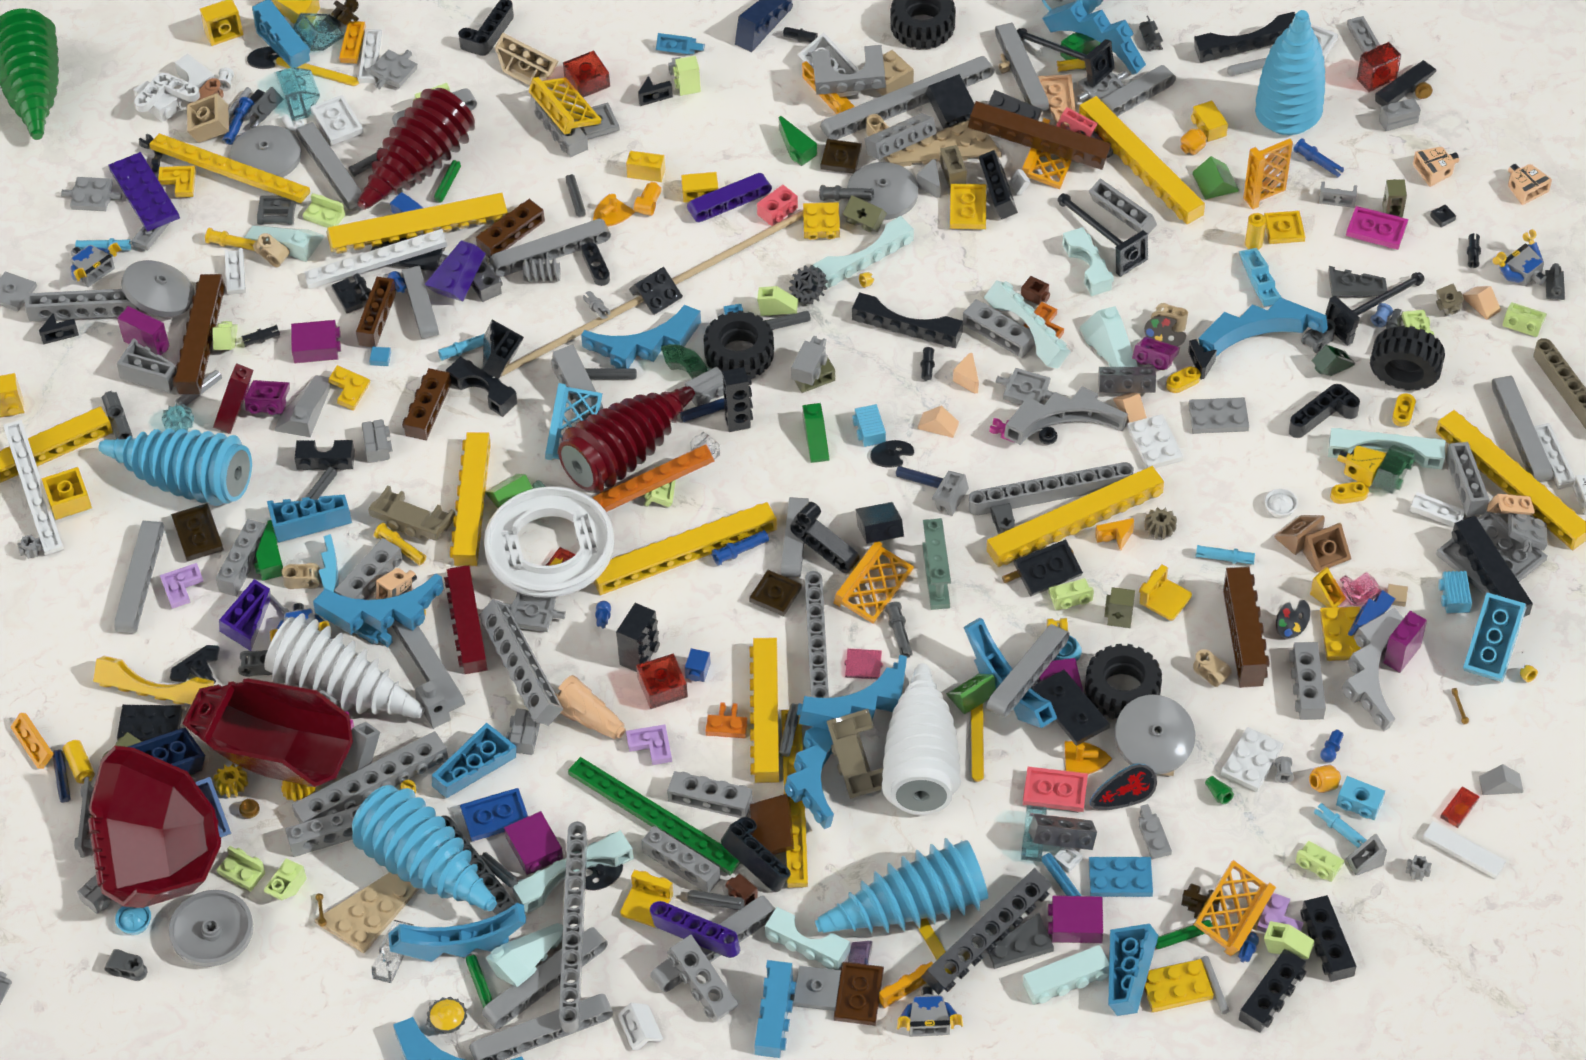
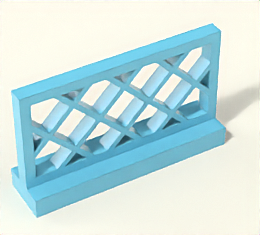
[545,383,603,460]

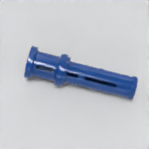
[223,97,254,145]
[1293,138,1344,177]
[711,530,769,566]

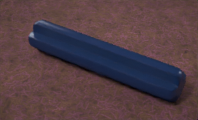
[680,398,724,422]
[896,466,944,488]
[53,749,71,803]

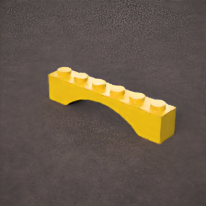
[93,655,214,705]

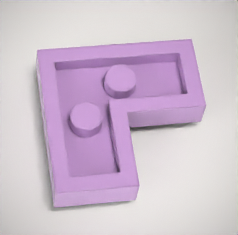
[160,563,203,609]
[626,724,672,765]
[1257,893,1304,933]

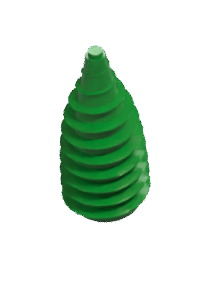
[0,8,59,140]

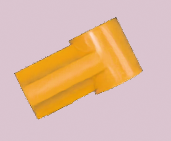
[634,182,662,216]

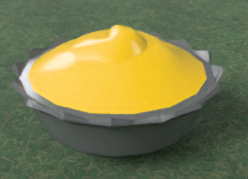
[427,996,468,1034]

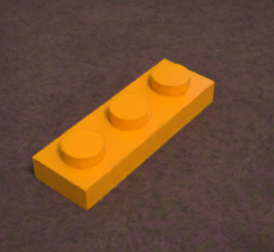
[339,21,366,64]
[10,713,54,769]
[879,961,934,1008]

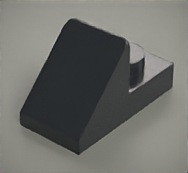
[638,76,673,106]
[39,313,79,345]
[1188,339,1217,380]

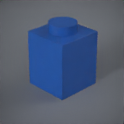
[685,648,711,682]

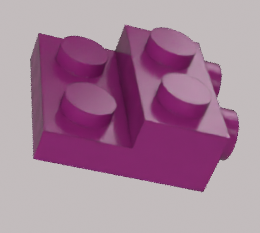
[1132,336,1180,370]
[244,380,290,415]

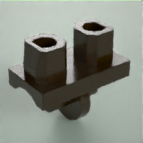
[331,0,359,26]
[1181,883,1220,919]

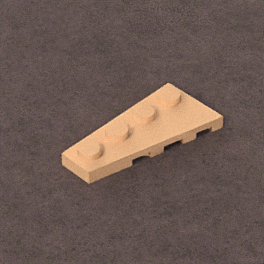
[1038,74,1076,126]

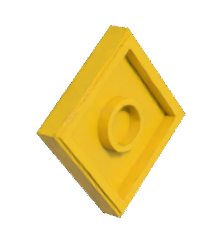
[1264,210,1306,244]

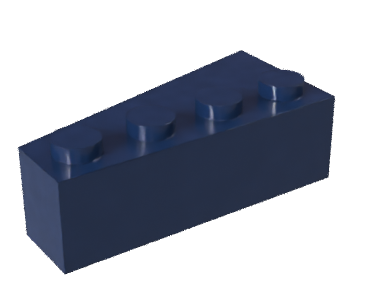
[735,0,793,52]

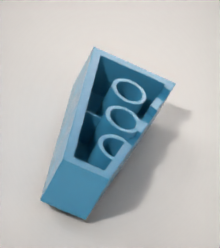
[252,0,310,69]
[267,494,352,543]
[432,723,517,799]
[1108,923,1159,1016]
[754,960,796,1058]

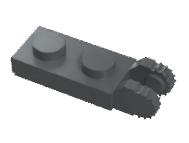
[242,87,284,129]

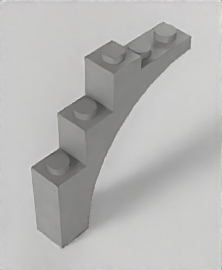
[1004,386,1128,445]
[1341,608,1404,731]

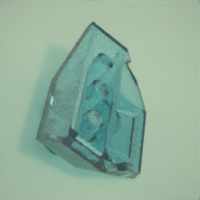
[274,67,320,121]

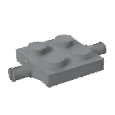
[369,49,418,89]
[1077,71,1128,102]
[61,177,122,211]
[996,368,1054,405]
[1508,513,1547,553]
[505,592,566,632]

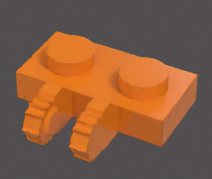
[706,702,748,738]

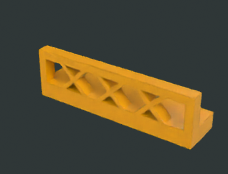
[802,61,855,114]

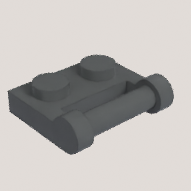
[257,196,296,225]

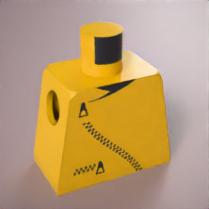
[1337,446,1387,487]

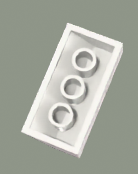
[798,32,860,97]

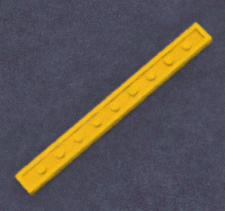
[149,133,310,203]
[781,710,808,888]

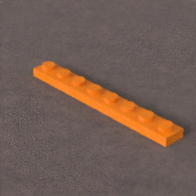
[592,444,715,512]

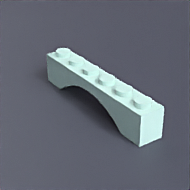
[813,216,914,288]
[984,280,1071,369]
[1328,428,1446,469]
[512,830,634,914]

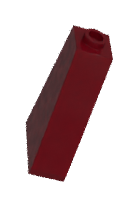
[213,363,254,434]

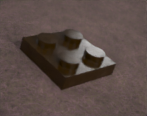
[820,139,862,174]
[749,570,802,617]

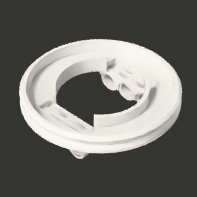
[484,486,614,598]

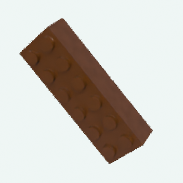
[1223,567,1270,688]

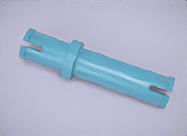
[75,238,131,251]
[438,333,485,361]
[1196,545,1255,565]
[1314,803,1367,848]

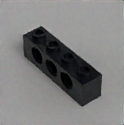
[978,150,1018,219]
[722,367,753,432]
[1300,895,1357,982]
[1239,949,1307,1033]

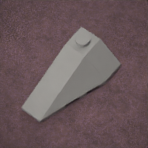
[275,375,332,438]

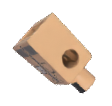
[1413,147,1459,187]
[1508,164,1552,205]
[376,568,417,599]

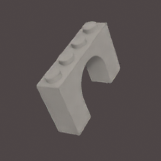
[812,45,886,95]
[318,690,380,774]

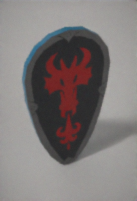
[1089,763,1157,810]

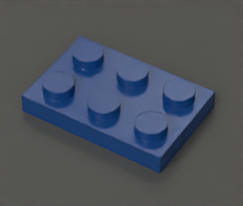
[460,788,528,842]

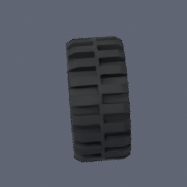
[890,0,956,50]
[703,310,774,379]
[1370,325,1445,391]
[1085,644,1162,720]

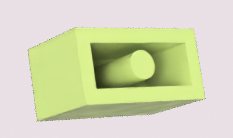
[673,56,701,96]

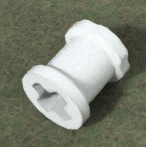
[218,67,234,91]

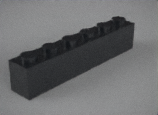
[1452,515,1533,617]

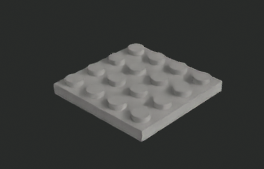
[1436,512,1548,596]

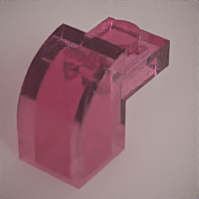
[1340,572,1382,606]

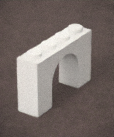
[133,53,215,123]

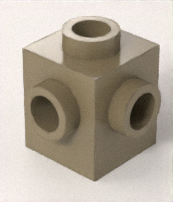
[1436,283,1464,315]

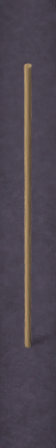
[501,210,803,377]

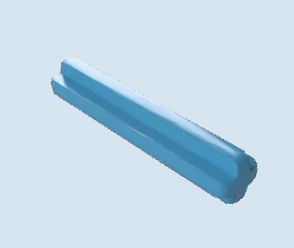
[1042,853,1081,896]

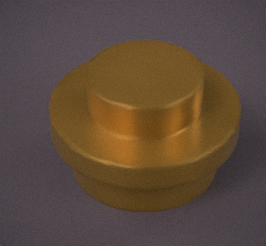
[1415,82,1433,99]
[239,799,260,818]

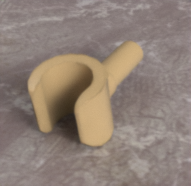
[999,54,1010,74]

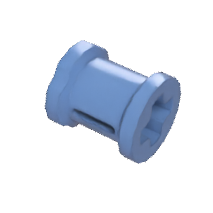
[1370,303,1393,327]

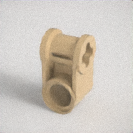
[866,114,889,136]
[253,233,290,267]
[1151,303,1188,332]
[282,563,320,589]
[1193,649,1232,687]

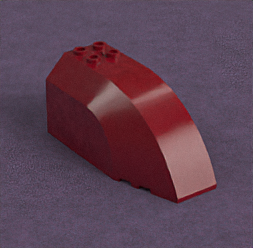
[182,678,353,787]

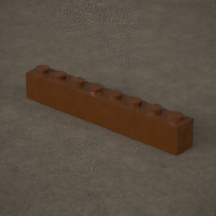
[967,101,1111,170]
[173,274,225,394]

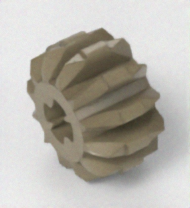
[1144,507,1177,540]

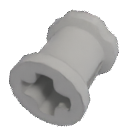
[1274,756,1294,783]

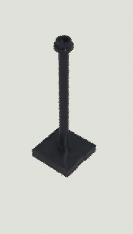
[1017,28,1115,88]
[1057,193,1148,277]
[1325,272,1425,346]

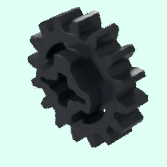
[789,265,828,305]

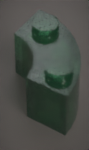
[661,344,709,379]
[1372,445,1415,494]

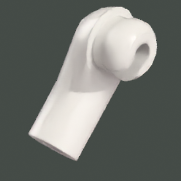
[281,114,304,132]

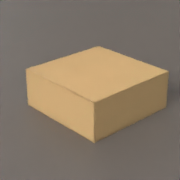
[1387,584,1408,607]

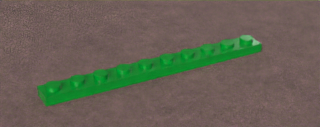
[568,757,741,875]

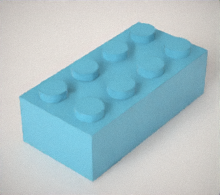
[1463,593,1527,682]

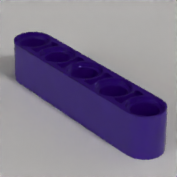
[687,173,772,222]
[650,901,740,958]

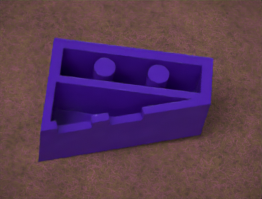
[424,240,486,302]
[219,579,270,651]

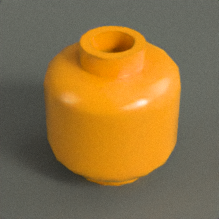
[1180,129,1207,155]
[1309,765,1341,793]

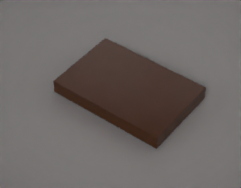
[750,794,794,855]
[834,962,884,1026]

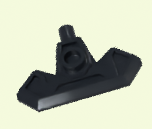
[170,645,220,684]

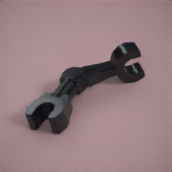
[139,134,163,172]

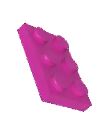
[1346,206,1409,250]

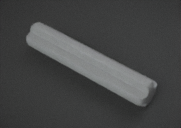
[175,370,222,409]

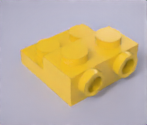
[803,202,840,240]

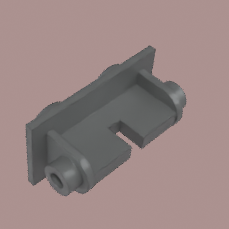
[1139,15,1163,51]
[1545,263,1565,300]

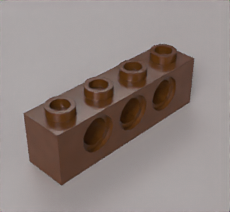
[476,198,545,258]
[356,276,396,348]
[402,368,451,441]

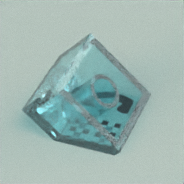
[293,13,344,51]

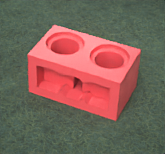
[1056,107,1098,137]
[757,185,798,226]

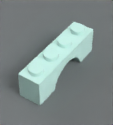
[1062,227,1114,296]
[765,907,850,970]

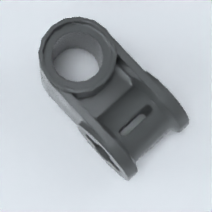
[1301,319,1335,353]
[990,503,1015,534]
[238,650,273,677]
[104,949,148,981]

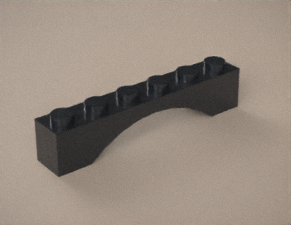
[1194,12,1295,63]
[852,292,963,348]

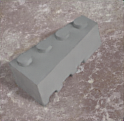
[551,344,603,420]

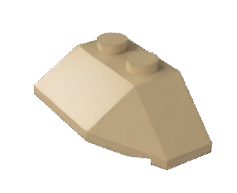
[495,33,559,86]

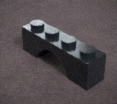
[446,356,518,417]

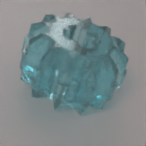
[162,403,194,432]

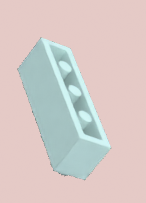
[1023,945,1109,1005]

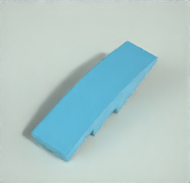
[1239,248,1281,307]
[318,534,339,592]

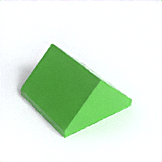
[1193,156,1239,200]
[485,474,533,508]
[946,674,996,715]

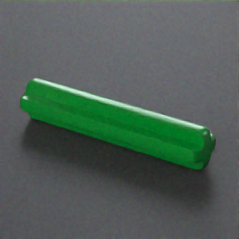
[434,160,461,203]
[1156,920,1213,949]
[466,954,492,1008]

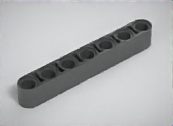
[441,815,516,915]

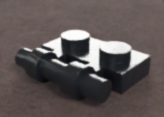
[331,273,371,314]

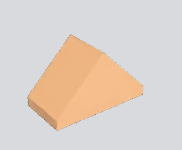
[1463,286,1501,320]
[953,353,979,394]
[1113,393,1147,423]
[918,405,959,438]

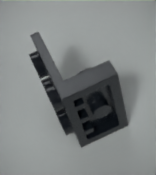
[629,266,683,315]

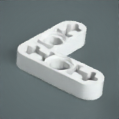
[134,73,200,112]

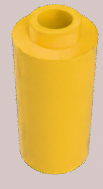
[1245,213,1266,250]
[63,740,95,784]

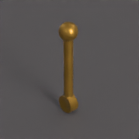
[1452,688,1469,724]
[315,893,327,927]

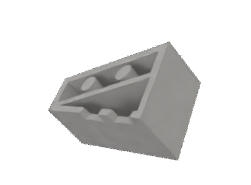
[117,338,177,393]

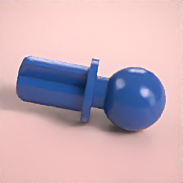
[387,271,407,293]
[595,601,611,629]
[1320,729,1344,763]
[1238,932,1259,963]

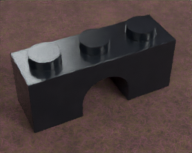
[294,440,355,470]

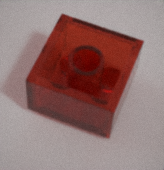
[1357,42,1401,92]
[563,50,610,97]
[636,653,688,709]

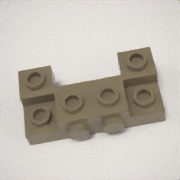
[368,485,455,541]
[827,708,884,799]

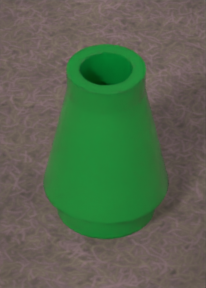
[1205,776,1234,804]

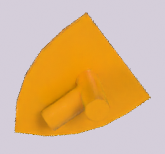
[593,194,635,227]
[1065,741,1112,774]

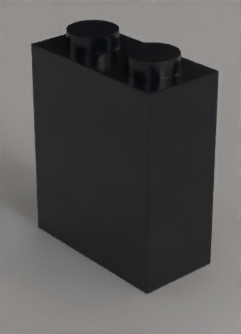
[925,74,975,129]
[855,502,904,544]

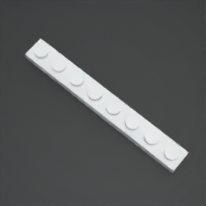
[304,229,447,289]
[3,420,64,555]

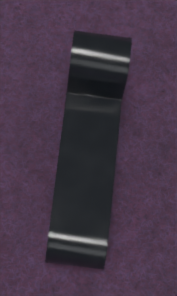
[458,0,514,56]
[1289,384,1360,438]
[790,502,860,573]
[721,817,791,892]

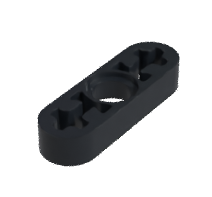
[582,242,610,286]

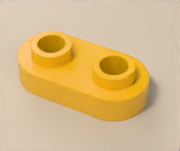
[1166,366,1201,393]
[1392,393,1416,427]
[1330,482,1369,504]

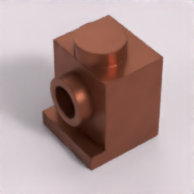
[1021,276,1050,305]
[725,873,758,907]

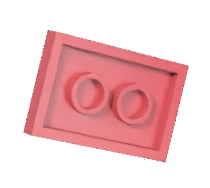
[1023,767,1088,812]

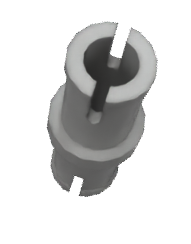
[583,291,610,319]

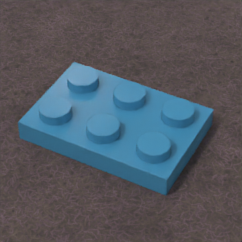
[1089,857,1153,897]

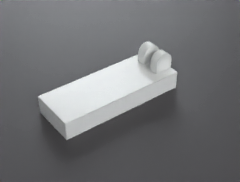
[224,248,246,295]
[1409,492,1465,527]

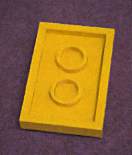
[950,184,986,229]
[1320,606,1362,661]
[1144,959,1214,1013]

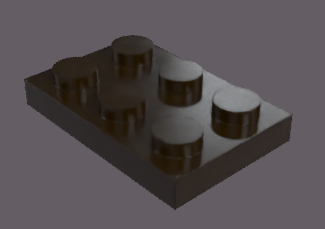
[171,503,224,562]

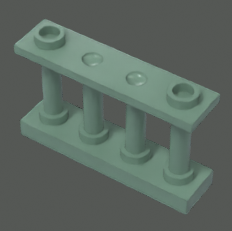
[922,518,951,610]

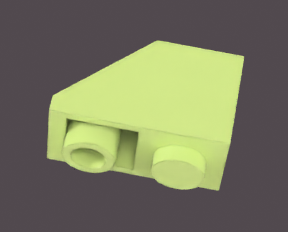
[757,286,798,316]
[213,321,238,350]
[264,858,307,900]
[1264,921,1314,959]

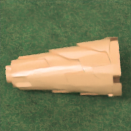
[555,675,626,739]

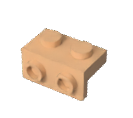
[1487,494,1535,515]

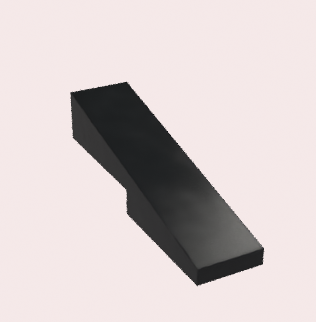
[1375,60,1436,106]

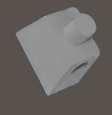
[415,680,451,729]

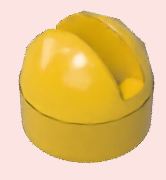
[859,272,874,288]
[1520,665,1538,682]
[400,779,417,793]

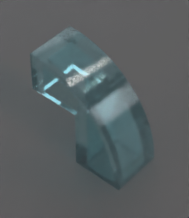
[1021,805,1047,862]

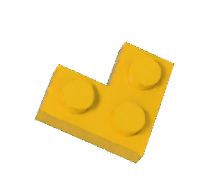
[158,166,196,198]
[328,365,370,411]

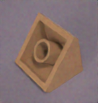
[1274,515,1325,555]
[1303,523,1352,572]

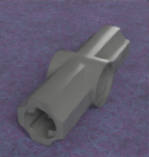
[101,391,133,439]

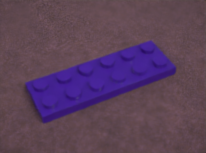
[108,152,180,232]

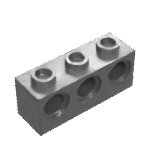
[471,256,503,302]
[1098,367,1156,393]
[1029,813,1097,850]

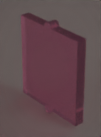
[844,648,883,679]

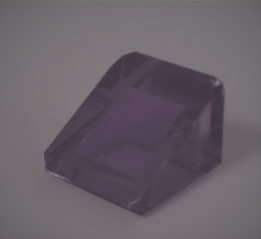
[848,941,873,965]

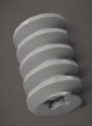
[523,258,561,282]

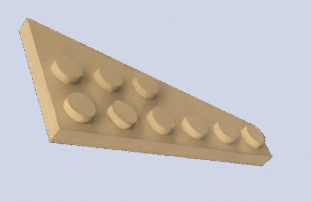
[884,121,1001,167]
[315,872,419,953]

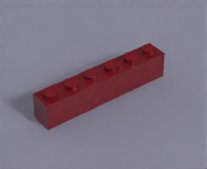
[444,565,488,674]

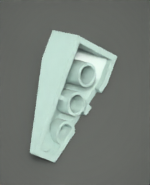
[244,226,324,262]
[1080,306,1138,367]
[486,923,563,987]

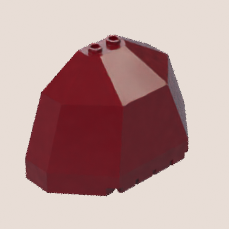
[88,746,221,908]

